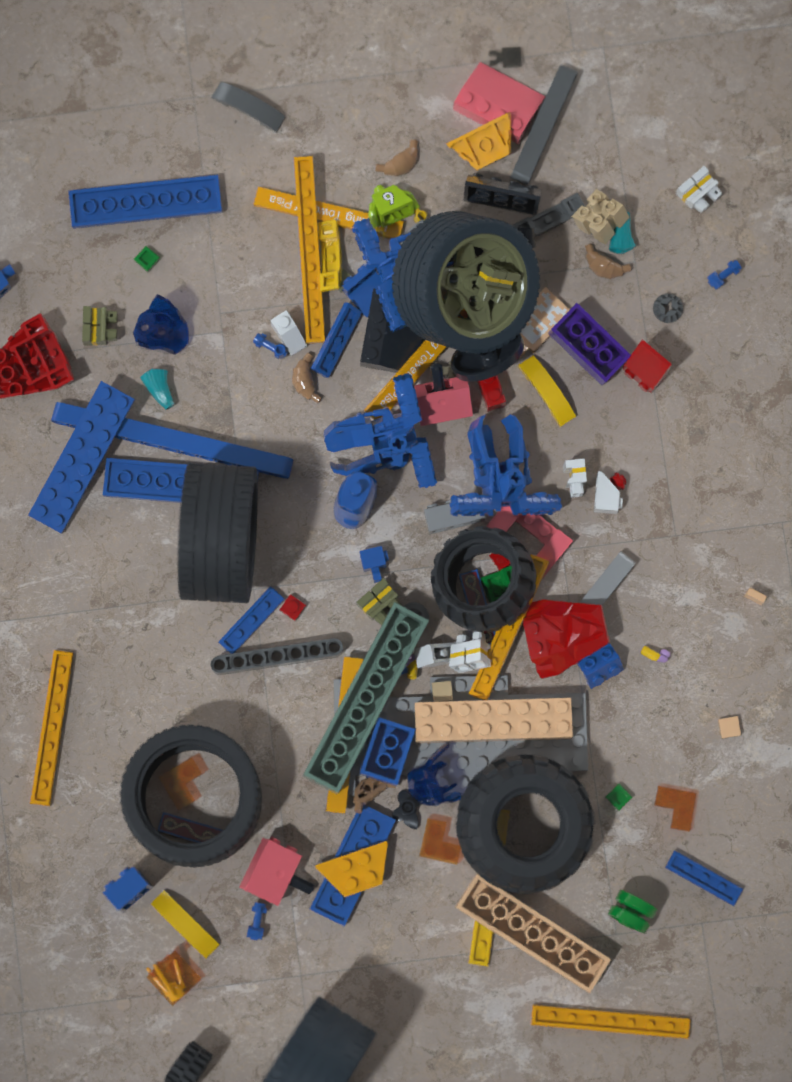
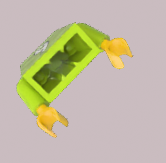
[368,185,427,240]

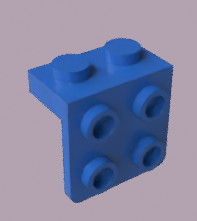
[342,263,382,318]
[577,643,624,689]

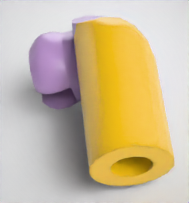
[641,646,670,663]
[406,654,418,680]

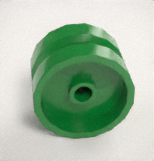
[607,890,658,934]

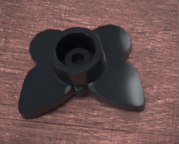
[392,790,427,830]

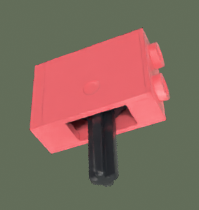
[414,363,473,426]
[239,836,314,906]

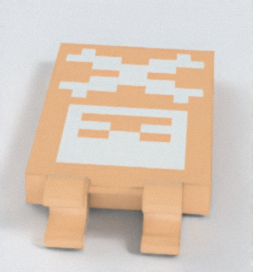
[519,287,570,359]

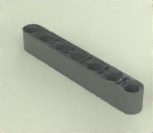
[510,64,578,186]
[210,638,343,675]

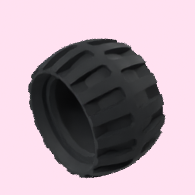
[431,526,536,632]

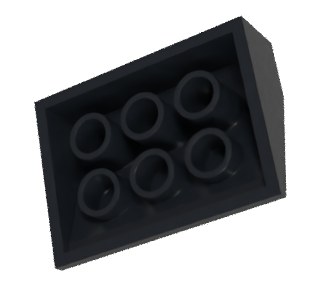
[463,173,542,216]
[360,288,423,373]

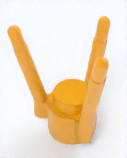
[146,959,186,1002]

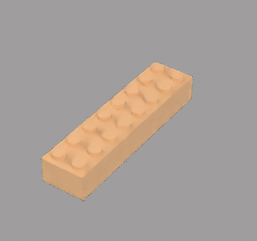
[415,698,573,744]
[455,874,611,993]

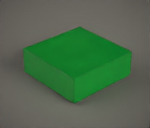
[134,246,160,272]
[605,784,633,811]

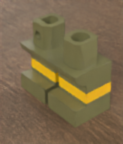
[476,263,521,304]
[82,306,118,346]
[356,578,403,626]

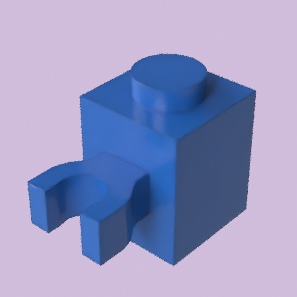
[359,546,389,583]

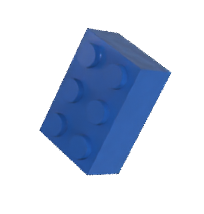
[360,717,415,787]
[103,867,153,913]

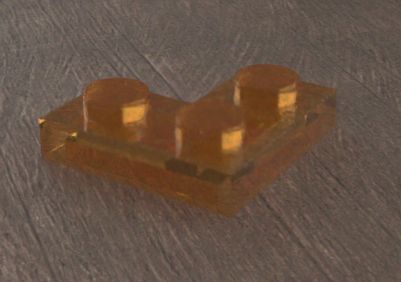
[159,757,202,811]
[654,786,696,832]
[419,818,461,865]

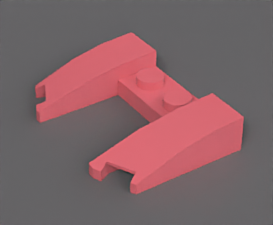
[487,506,573,579]

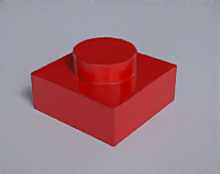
[489,553,511,571]
[279,594,306,621]

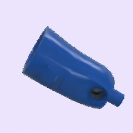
[333,471,378,529]

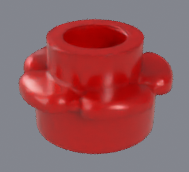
[610,472,627,490]

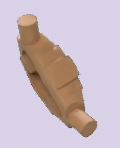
[376,140,418,177]
[585,244,631,279]
[292,353,322,403]
[353,778,396,813]

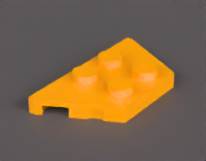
[446,112,511,170]
[315,841,388,897]

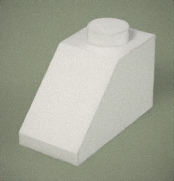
[270,310,307,357]
[594,471,623,514]
[414,642,456,668]

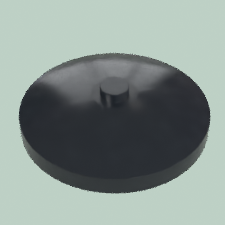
[450,334,524,382]

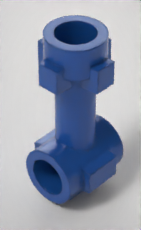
[707,260,742,290]
[253,333,287,359]
[247,902,267,941]

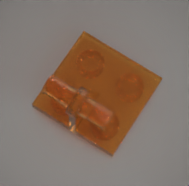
[146,950,202,1006]

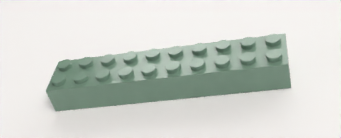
[302,602,429,795]

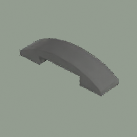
[211,82,286,133]
[512,192,586,237]

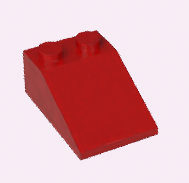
[623,339,672,393]

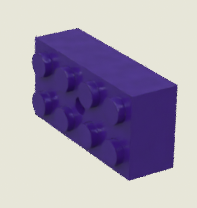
[548,303,631,386]

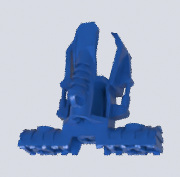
[352,218,454,332]
[323,373,437,488]
[450,414,562,516]

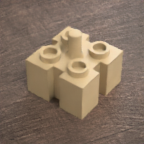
[572,189,630,245]

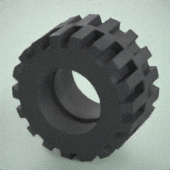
[164,1041,213,1082]

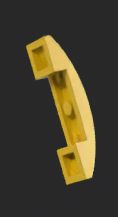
[318,219,342,292]
[518,355,576,427]
[151,890,220,959]

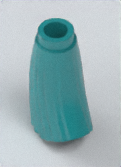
[609,212,636,254]
[140,368,175,410]

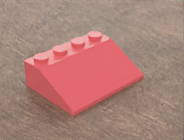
[453,62,545,144]

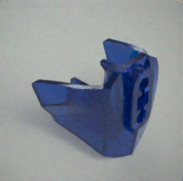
[133,294,189,355]
[407,743,464,806]

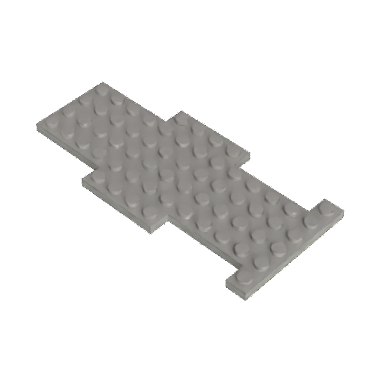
[334,675,588,796]

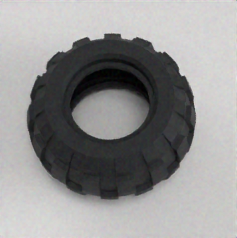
[456,754,595,894]

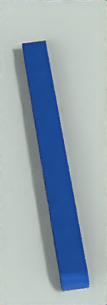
[51,402,294,479]

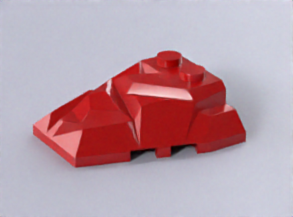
[0,313,74,399]
[523,599,610,679]

